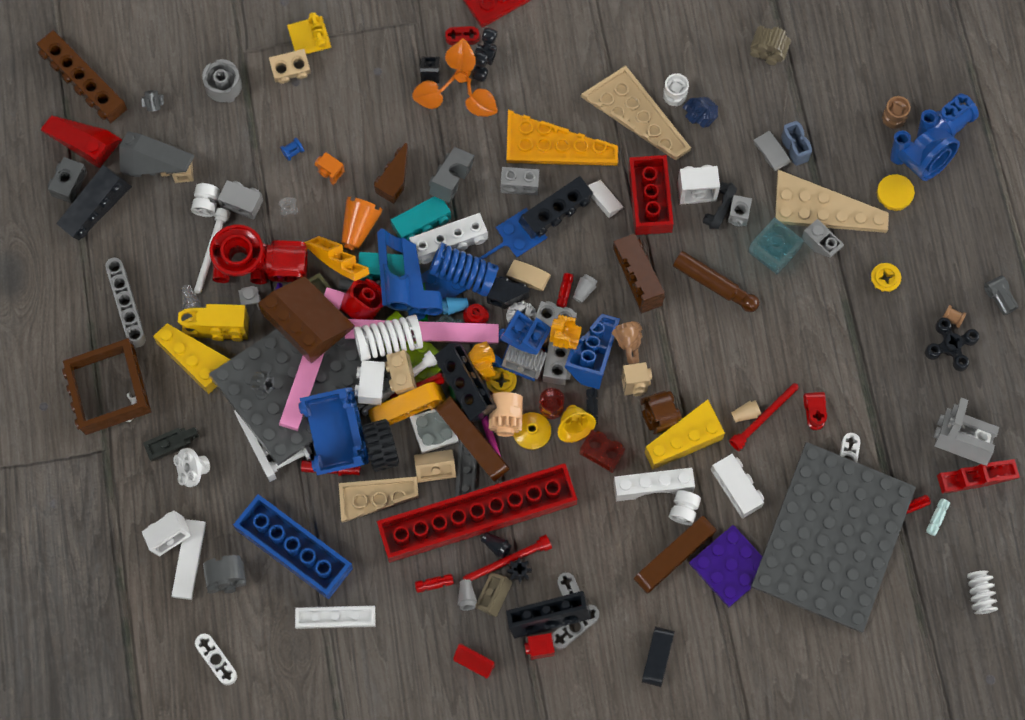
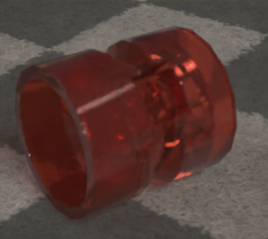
[539,388,564,419]

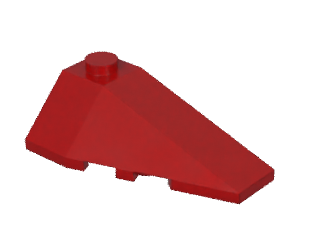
[40,116,122,168]

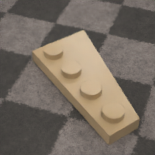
[339,477,419,523]

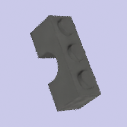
[428,147,475,203]

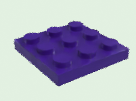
[689,525,762,608]

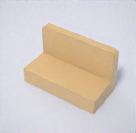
[414,450,456,483]

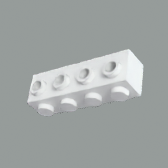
[409,213,488,264]

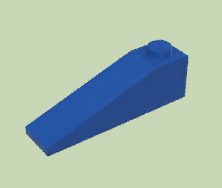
[565,314,620,389]

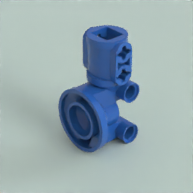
[890,93,979,181]

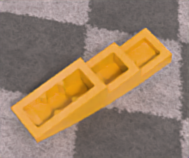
[304,236,369,281]

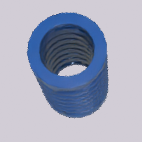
[428,242,499,297]

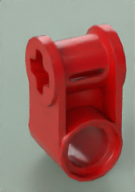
[803,392,827,431]

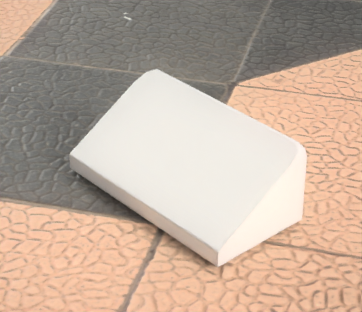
[588,180,624,218]

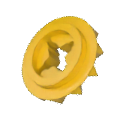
[871,263,901,292]
[486,367,517,394]

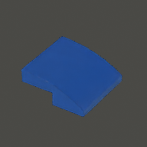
[500,310,551,355]

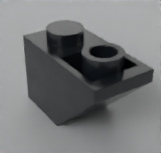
[487,277,530,309]

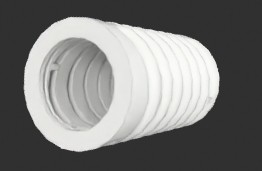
[354,315,423,361]

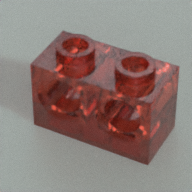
[579,430,625,473]

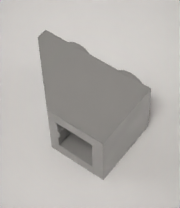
[801,219,844,258]

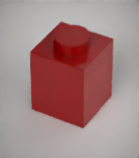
[524,633,555,660]

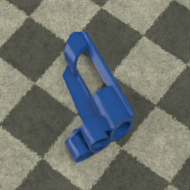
[377,228,443,320]

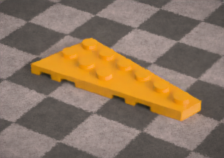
[507,110,618,166]

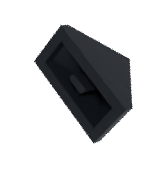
[420,57,440,83]

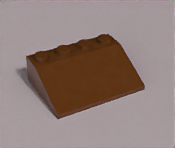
[258,276,355,363]

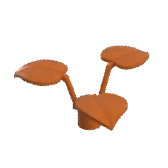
[412,38,498,117]

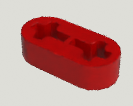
[445,26,480,46]

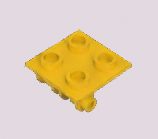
[287,13,331,54]

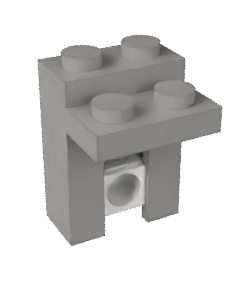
[933,398,999,466]

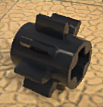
[507,558,532,584]

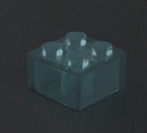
[748,217,804,275]

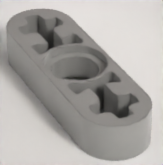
[552,605,599,650]

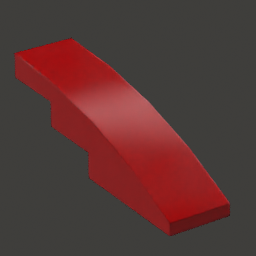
[937,459,1020,494]

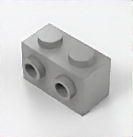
[218,180,263,220]

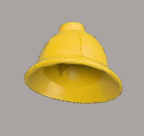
[557,405,596,443]

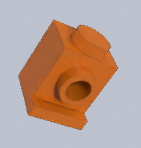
[314,152,345,185]

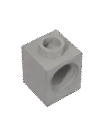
[728,195,752,227]

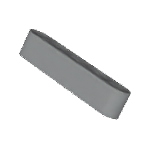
[105,258,146,348]

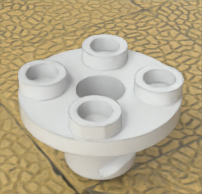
[174,448,210,487]

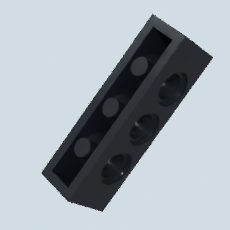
[519,176,593,239]
[434,343,497,421]
[506,591,592,639]

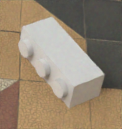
[711,454,764,519]

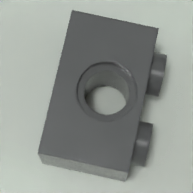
[48,157,88,204]

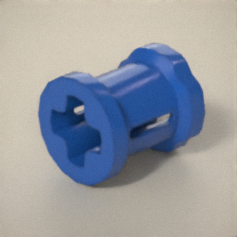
[280,138,305,161]

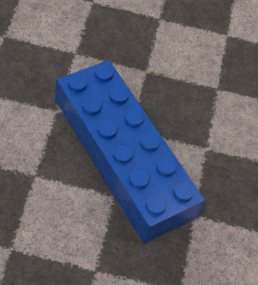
[233,494,353,600]

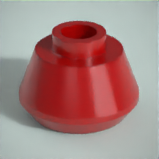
[463,304,489,324]

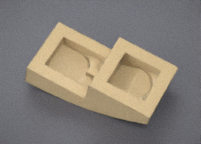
[506,259,551,291]

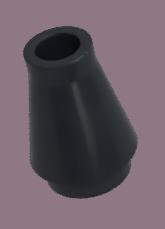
[481,532,511,558]

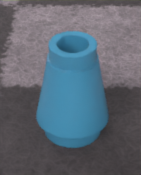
[441,297,469,316]

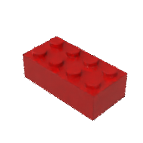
[628,155,674,235]

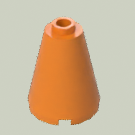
[341,197,383,251]

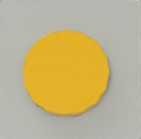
[876,174,915,211]

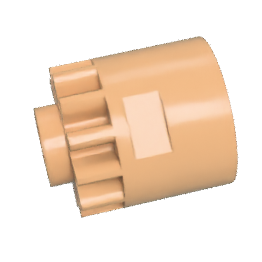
[489,392,523,437]

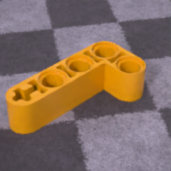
[368,382,446,425]

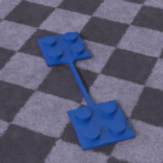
[421,208,547,299]

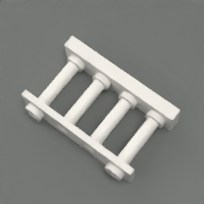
[234,410,313,482]

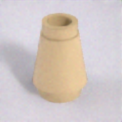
[731,400,761,423]

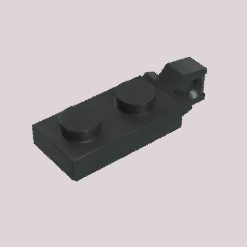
[143,427,199,462]

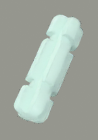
[926,498,950,536]

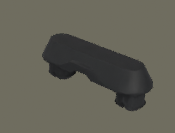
[702,182,737,229]

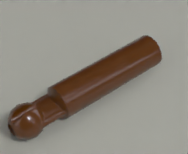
[673,251,760,312]

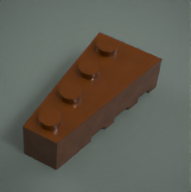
[613,233,665,314]

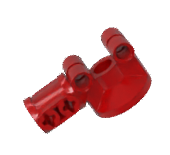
[209,224,308,285]

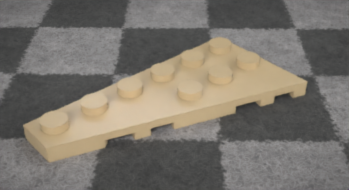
[581,66,691,160]
[775,170,888,233]

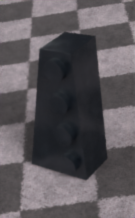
[56,165,132,240]

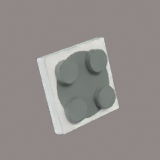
[410,409,459,454]

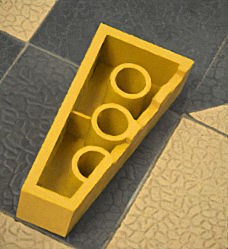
[153,323,230,394]
[645,400,725,470]

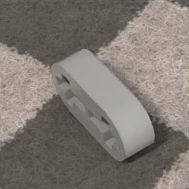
[557,572,580,596]

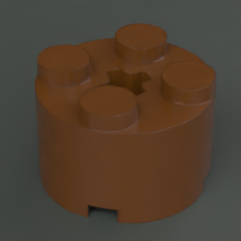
[640,391,682,435]

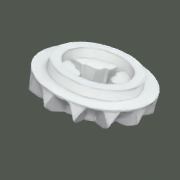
[506,301,536,323]

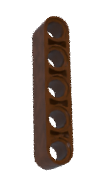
[435,396,510,482]
[634,516,717,594]

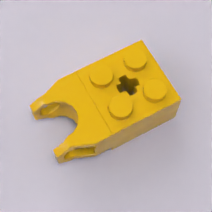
[178,304,250,342]

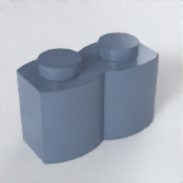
[781,121,812,166]

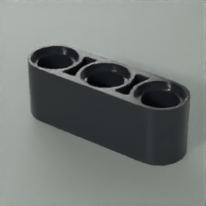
[642,626,675,687]

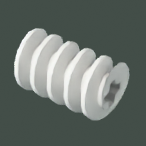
[967,570,998,614]

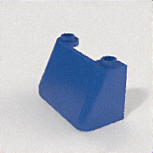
[299,387,369,475]

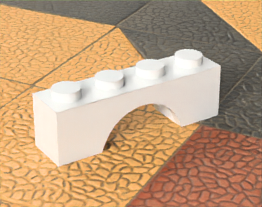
[613,468,695,501]

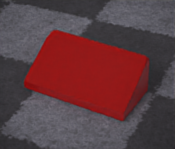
[453,644,495,678]

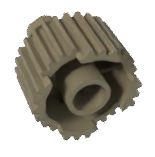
[750,25,791,65]

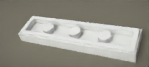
[172,519,206,600]
[295,606,376,629]

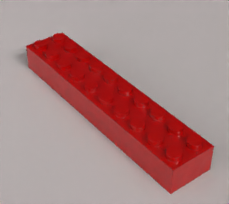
[377,463,578,563]

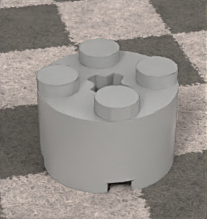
[202,59,242,103]

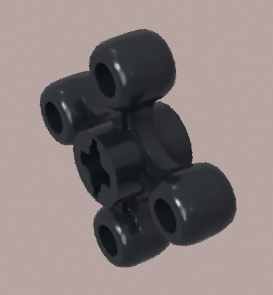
[472,28,497,82]
[925,318,980,371]

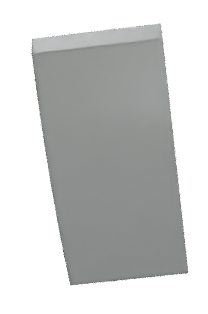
[754,131,791,171]

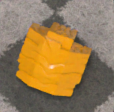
[549,315,582,350]
[468,341,496,382]

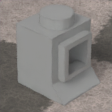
[238,286,261,310]

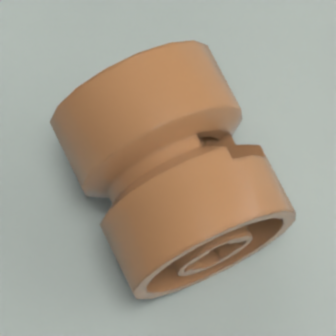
[882,96,911,129]

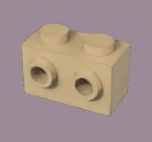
[385,350,417,396]
[621,362,652,396]

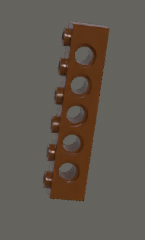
[36,30,127,123]

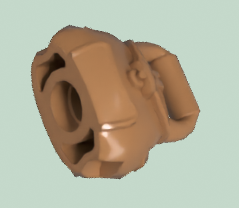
[612,321,643,364]

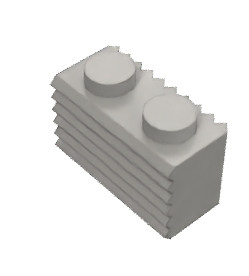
[502,345,547,380]

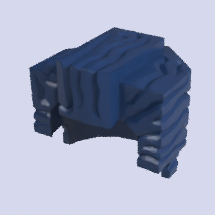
[682,97,718,128]

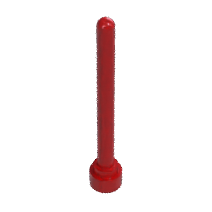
[729,383,799,451]
[462,534,552,581]

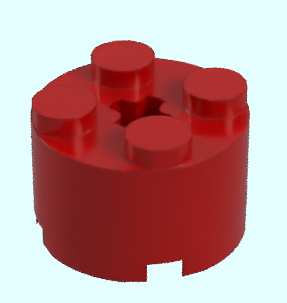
[341,279,383,320]

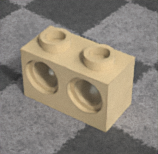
[269,49,311,84]

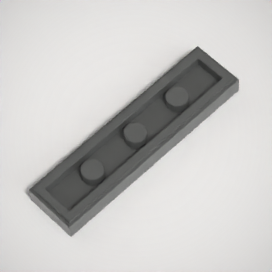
[455,439,477,497]

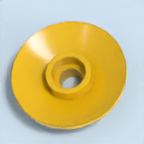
[513,412,551,450]

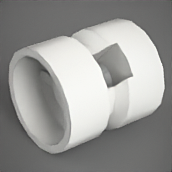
[663,74,689,106]
[191,183,220,217]
[669,490,701,525]

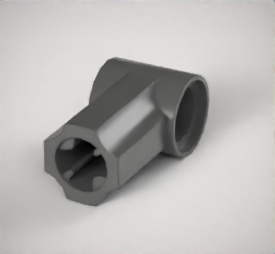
[984,275,1019,315]

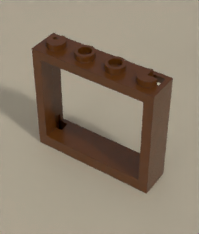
[62,338,152,435]

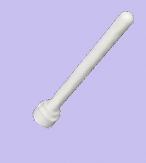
[194,208,231,294]
[361,350,437,416]

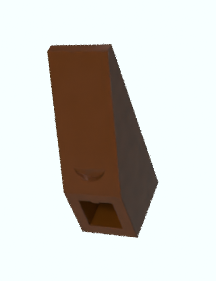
[374,143,409,204]

